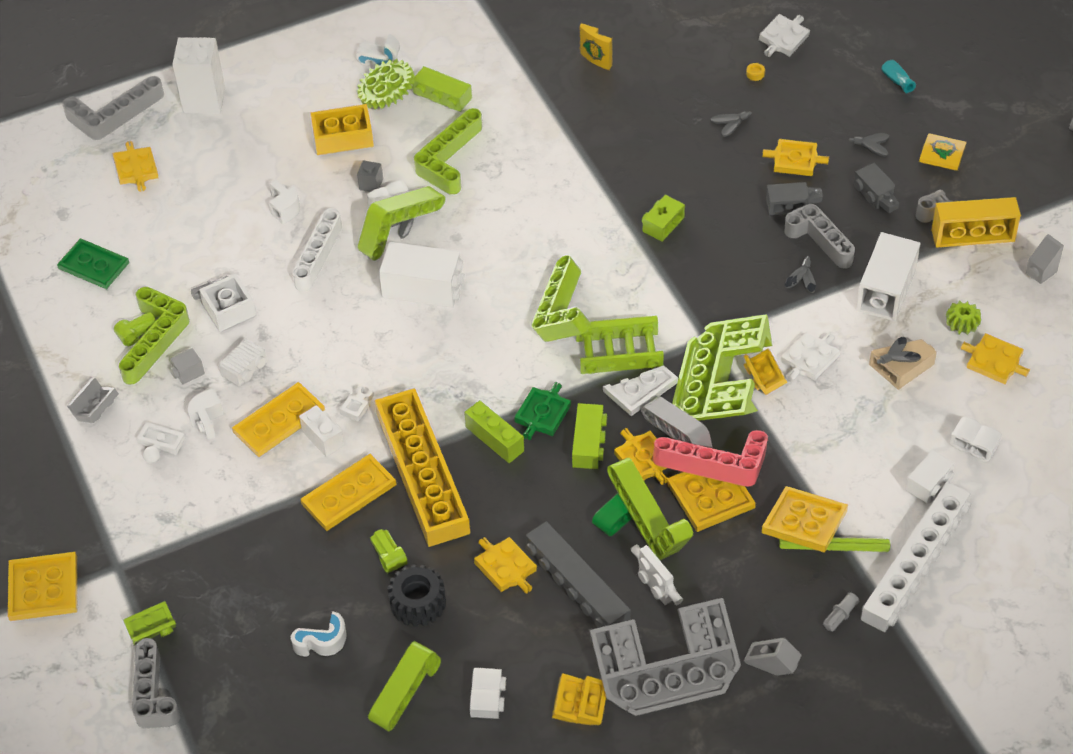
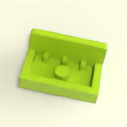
[123,601,176,645]

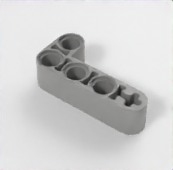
[784,204,855,268]
[641,396,713,448]
[132,638,180,728]

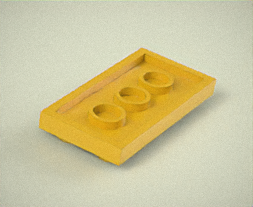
[232,382,325,457]
[300,454,397,531]

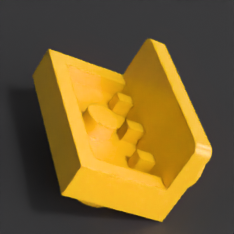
[743,348,787,395]

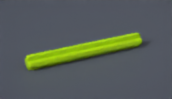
[779,537,890,552]

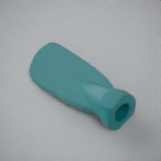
[882,60,916,93]

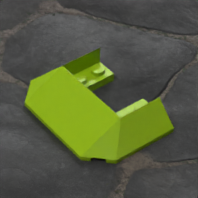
[672,314,773,421]

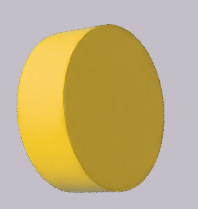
[746,63,765,81]

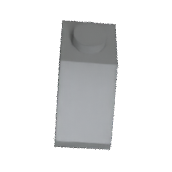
[1026,234,1064,284]
[744,638,801,675]

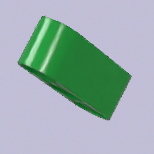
[592,493,632,536]

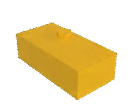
[931,197,1021,248]

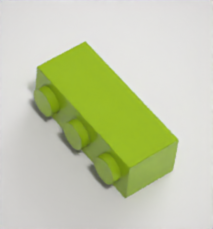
[412,66,472,112]
[464,400,524,463]
[572,403,607,469]

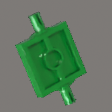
[514,382,571,440]

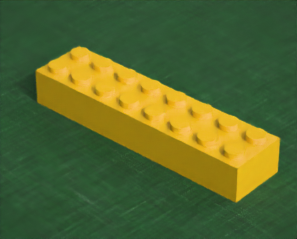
[375,388,470,547]

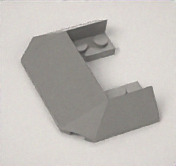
[589,598,741,716]

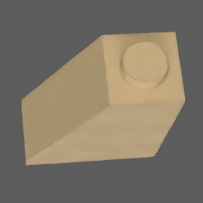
[869,339,937,390]

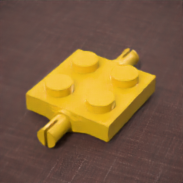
[762,139,829,176]
[113,141,158,192]
[961,333,1030,385]
[614,428,667,485]
[474,537,537,594]

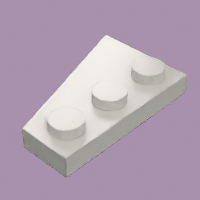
[603,366,678,416]

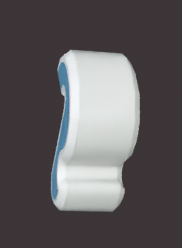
[356,34,400,66]
[291,611,347,656]

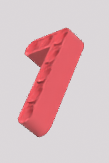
[653,430,768,487]

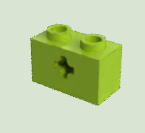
[642,195,685,242]

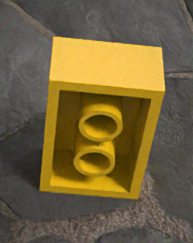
[310,104,374,155]

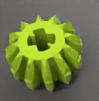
[946,300,981,335]

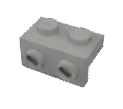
[67,378,119,423]

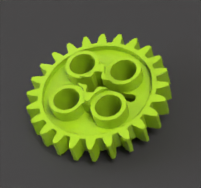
[357,59,415,110]

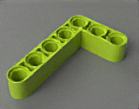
[414,108,482,195]
[358,186,446,261]
[531,255,591,342]
[119,287,190,385]
[607,458,693,560]

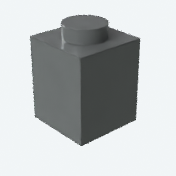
[357,160,383,192]

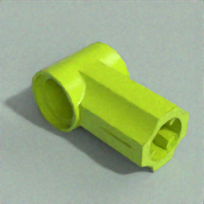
[114,312,156,346]
[370,529,408,573]

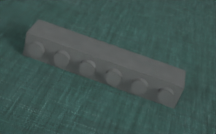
[525,521,631,628]

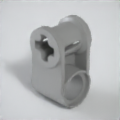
[916,190,953,222]

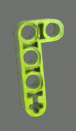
[368,641,441,731]

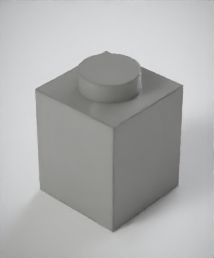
[170,348,205,384]

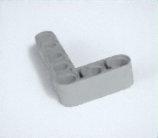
[62,76,164,140]

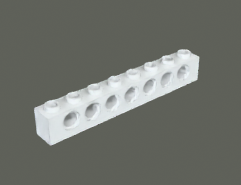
[861,482,971,632]

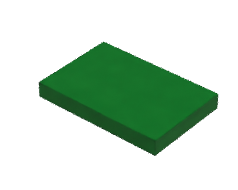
[57,238,130,290]

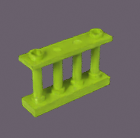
[576,316,664,374]

